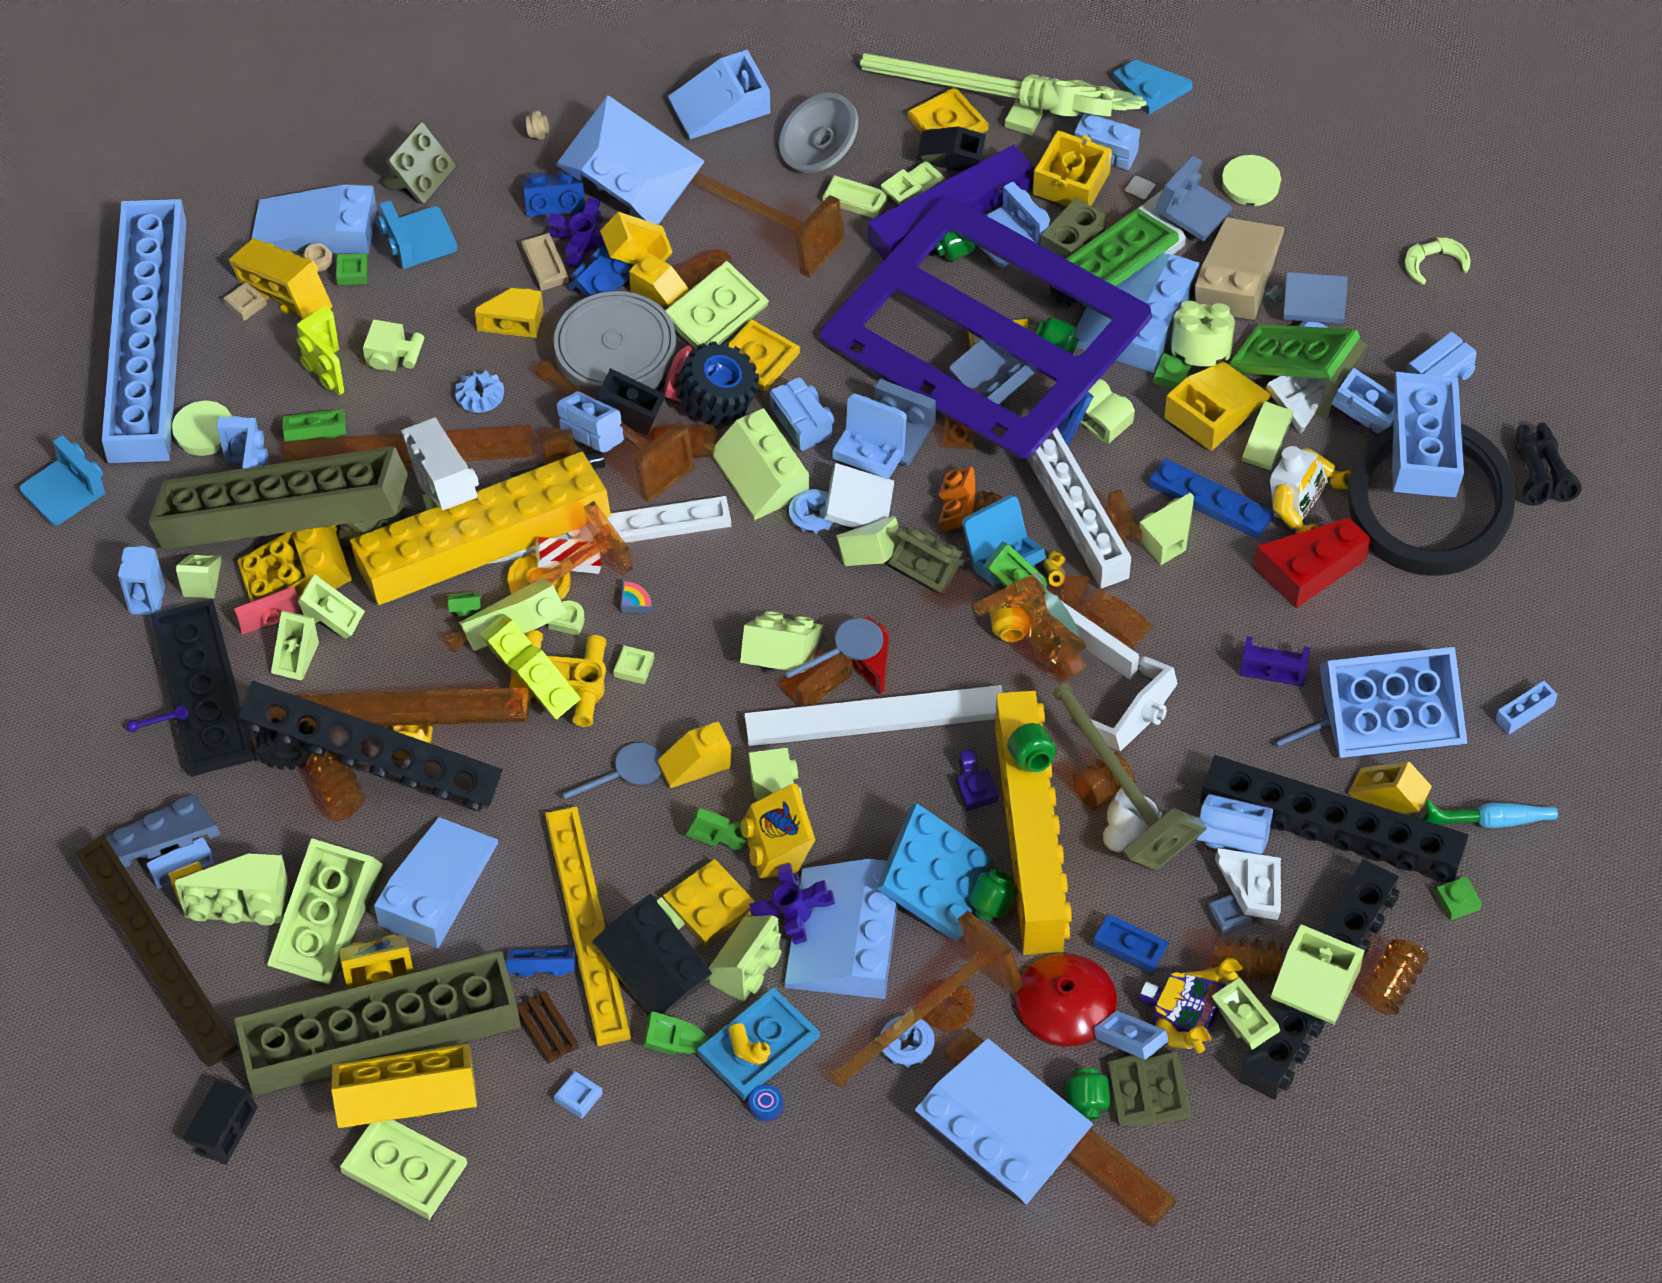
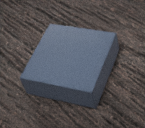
[1207,894,1252,936]

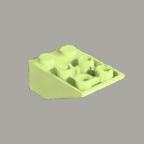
[175,853,290,925]

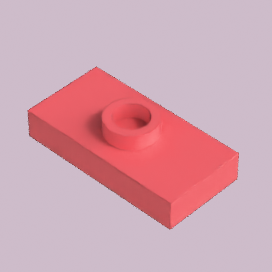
[234,587,302,635]

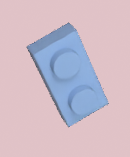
[1094,1010,1168,1060]

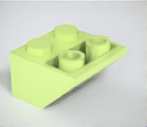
[740,611,823,673]
[709,915,781,1002]
[1271,924,1365,1025]

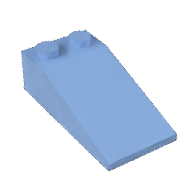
[252,185,377,255]
[1392,372,1464,498]
[374,817,498,949]

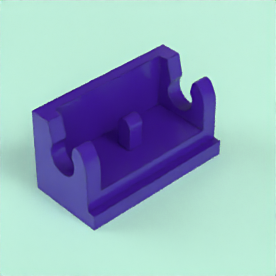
[1240,636,1310,687]

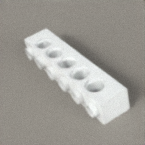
[1026,427,1131,589]

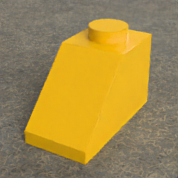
[629,252,690,310]
[475,288,544,338]
[658,721,731,789]
[1348,761,1432,814]

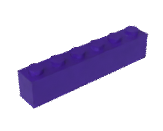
[868,145,1034,260]

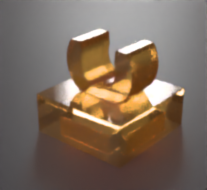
[541,427,576,463]

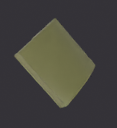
[1108,1051,1192,1126]

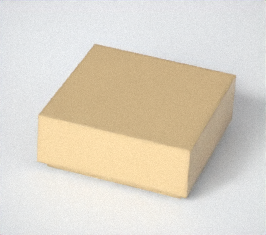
[223,282,267,321]

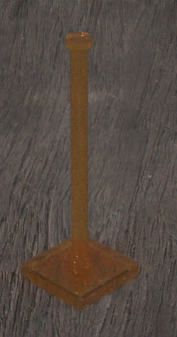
[691,172,845,278]
[536,361,695,503]
[444,500,633,652]
[829,910,1023,1089]

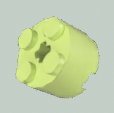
[1171,301,1235,366]

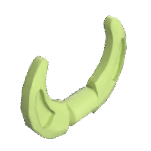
[1404,237,1470,285]

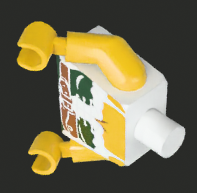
[1270,446,1352,534]

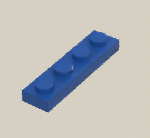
[1149,458,1274,540]

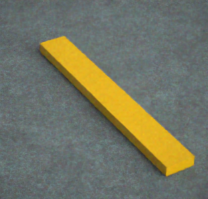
[545,806,631,1046]

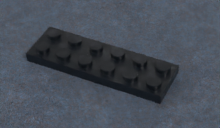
[150,599,255,777]

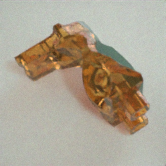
[971,572,1087,683]

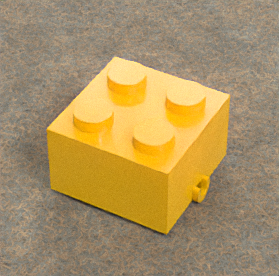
[1033,130,1112,206]

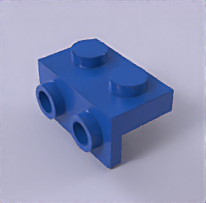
[523,170,585,217]
[567,245,634,297]

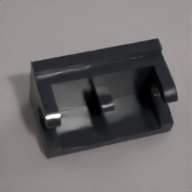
[183,1081,258,1165]

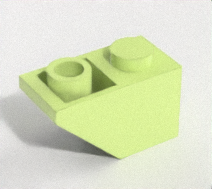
[1138,493,1194,565]
[749,747,803,800]

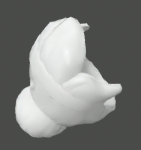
[1103,788,1162,852]

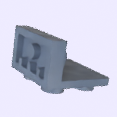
[1155,156,1232,241]
[949,339,1037,405]
[875,379,936,466]

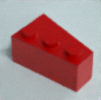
[1254,518,1370,608]

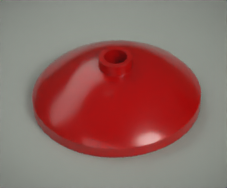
[1015,954,1117,1047]

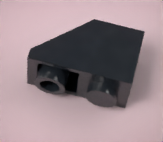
[916,126,986,172]

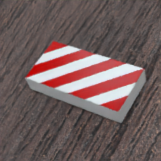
[535,537,601,574]

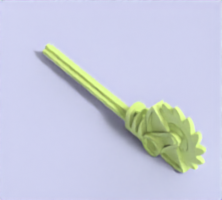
[860,53,1147,116]

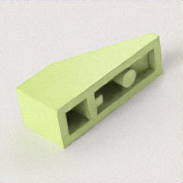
[459,577,567,651]

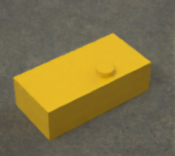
[331,1043,477,1128]

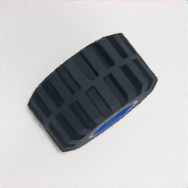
[675,341,759,426]

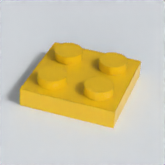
[663,859,755,947]

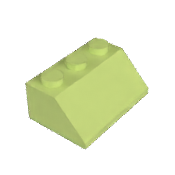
[710,408,809,520]

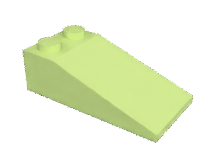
[267,838,383,985]

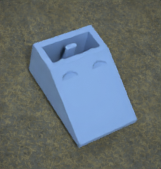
[668,50,770,139]

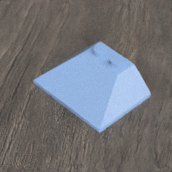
[557,95,704,225]

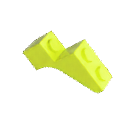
[479,614,581,720]

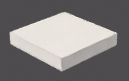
[824,463,894,529]

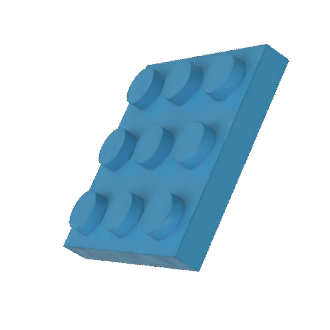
[876,803,994,941]

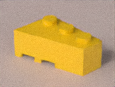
[229,238,333,321]

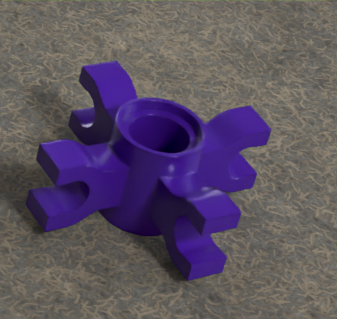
[547,198,607,268]
[750,863,835,945]

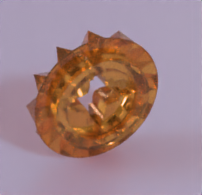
[921,979,975,1030]

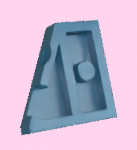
[1112,59,1193,115]

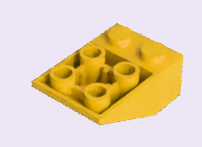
[1164,361,1271,452]
[237,526,352,602]

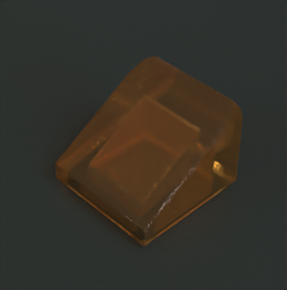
[1062,576,1089,610]

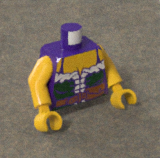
[1139,958,1243,1054]

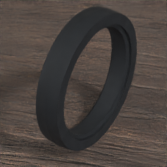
[1348,424,1515,576]

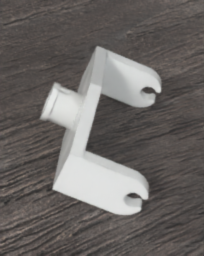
[1090,656,1178,751]

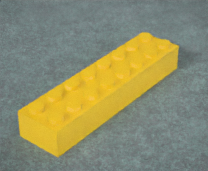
[350,451,611,606]
[995,690,1072,955]

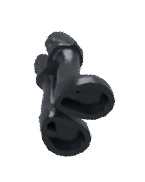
[1516,422,1582,506]

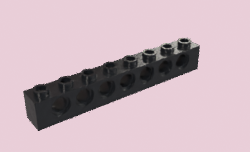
[238,680,503,812]
[1200,755,1469,882]
[1238,859,1400,1100]

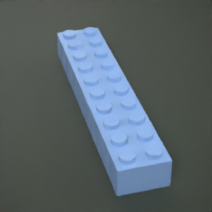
[102,199,186,463]

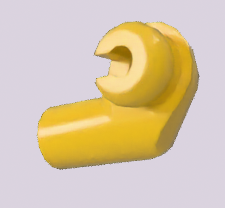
[1043,550,1066,587]
[728,1023,771,1065]

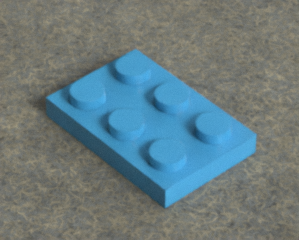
[697,987,820,1100]

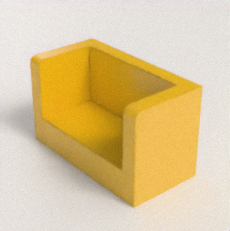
[600,212,672,265]

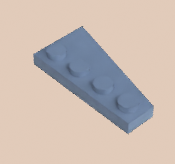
[74,794,221,879]

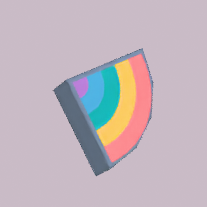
[621,580,653,614]

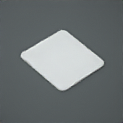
[1125,176,1155,199]

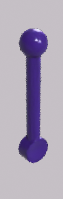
[126,706,189,732]

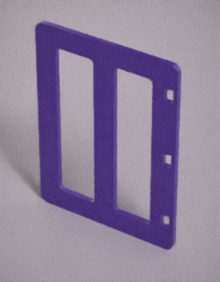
[820,197,1152,458]

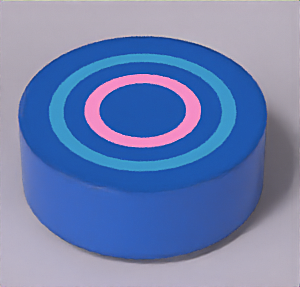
[749,1085,783,1121]

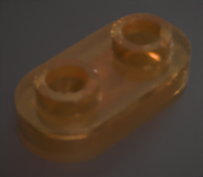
[677,249,732,290]

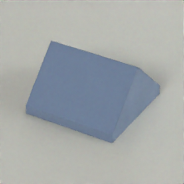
[1283,272,1348,324]

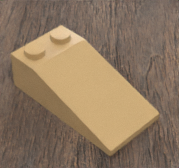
[1195,217,1284,320]

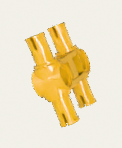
[508,630,607,727]

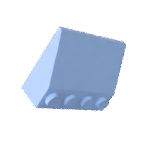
[1074,254,1199,373]
[1320,647,1467,758]
[784,859,898,999]
[915,1039,1093,1205]

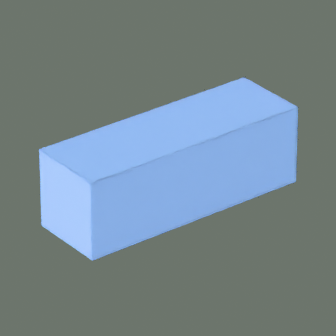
[1495,681,1558,735]
[146,837,214,889]

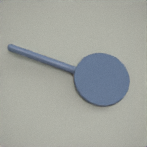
[785,618,883,678]
[562,743,662,799]

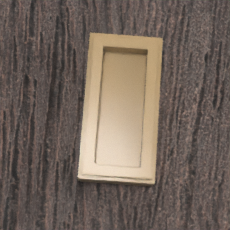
[521,233,569,291]

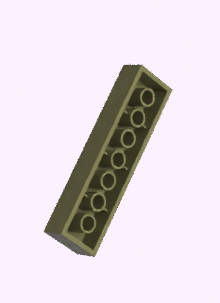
[148,446,408,550]
[234,951,521,1096]

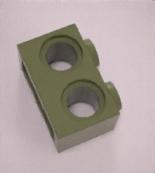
[1041,198,1106,259]

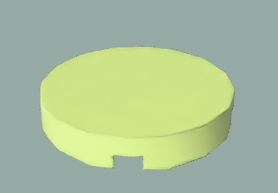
[1222,155,1281,206]
[172,400,232,456]

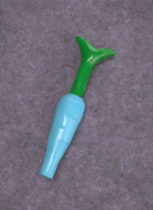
[1422,799,1558,829]

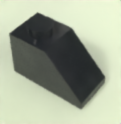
[598,368,666,435]

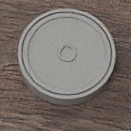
[554,291,677,401]

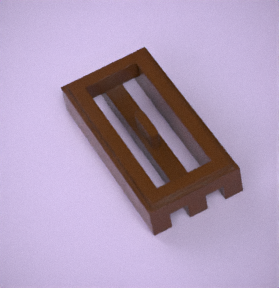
[517,991,579,1063]

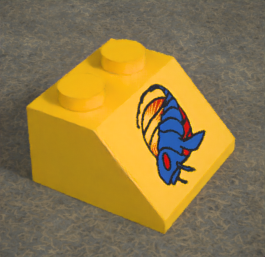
[741,784,816,878]
[339,934,414,990]

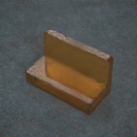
[780,650,852,707]

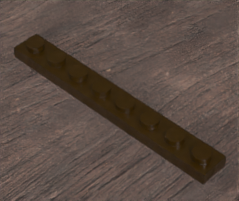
[75,835,239,1067]

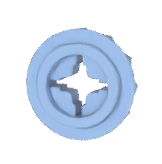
[455,370,504,413]
[789,489,835,534]
[880,1015,935,1068]

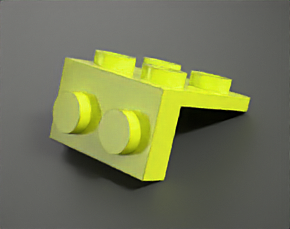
[296,305,345,396]

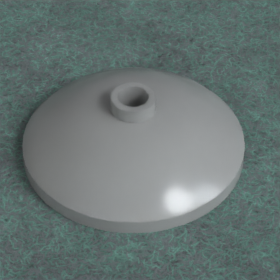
[779,93,858,173]

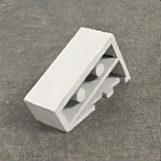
[401,417,479,510]

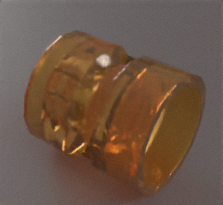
[1073,751,1135,810]

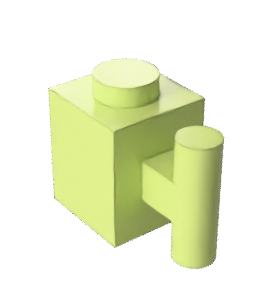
[363,319,425,371]

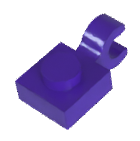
[956,749,998,811]

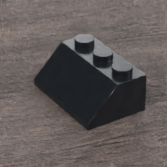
[592,893,712,1015]

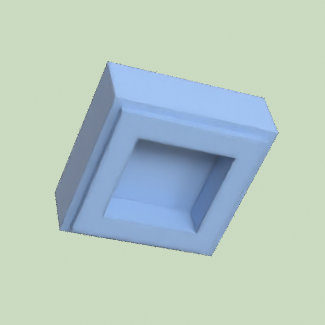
[554,1071,603,1119]

